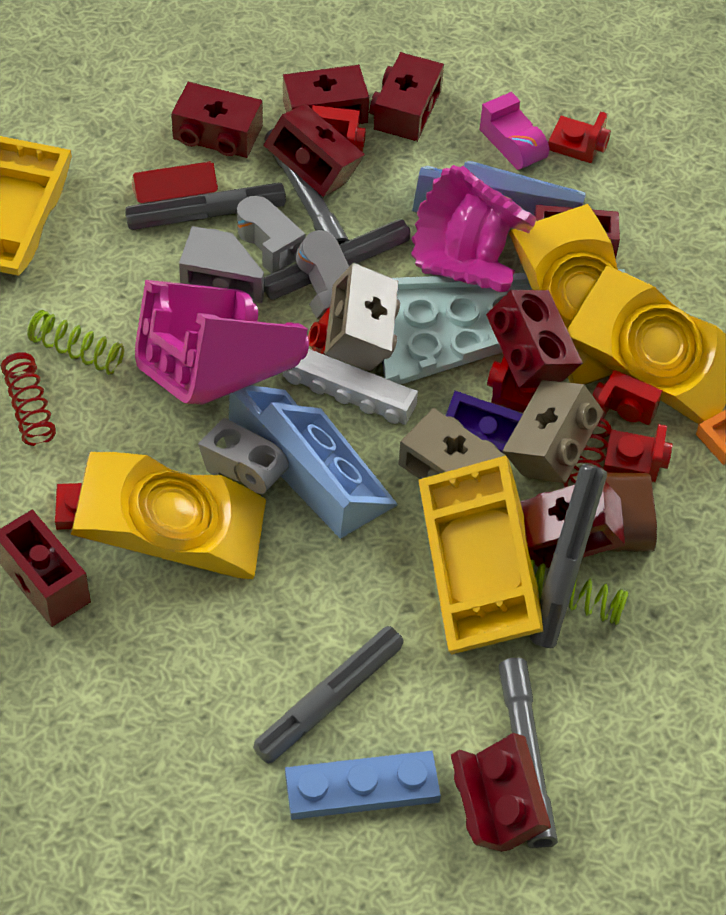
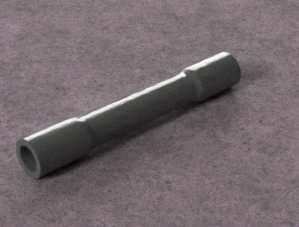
[264,129,349,244]
[499,658,558,848]

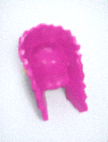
[411,165,536,293]

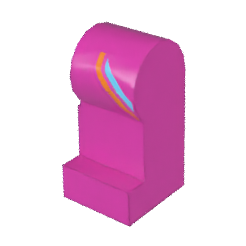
[479,92,549,170]

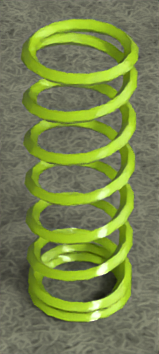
[27,310,125,375]
[531,559,629,626]

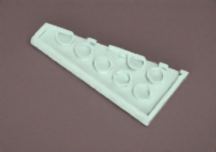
[382,269,625,385]

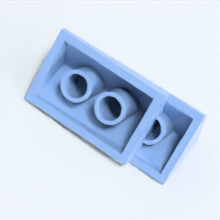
[412,161,586,229]
[229,385,397,539]

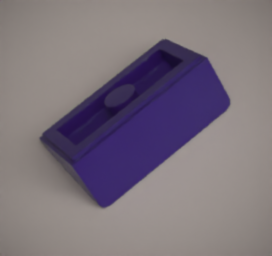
[445,391,523,454]

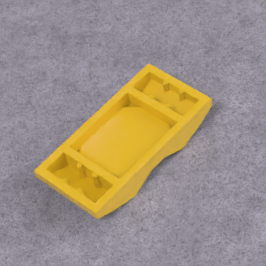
[0,136,72,276]
[509,204,618,385]
[567,266,726,424]
[71,452,266,579]
[418,455,543,655]

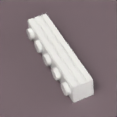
[283,349,418,425]

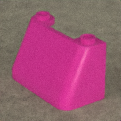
[135,280,309,405]

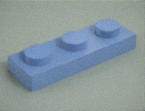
[285,751,441,820]

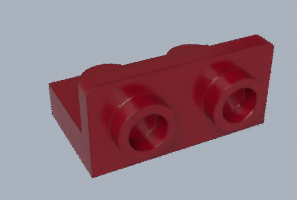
[451,733,551,852]

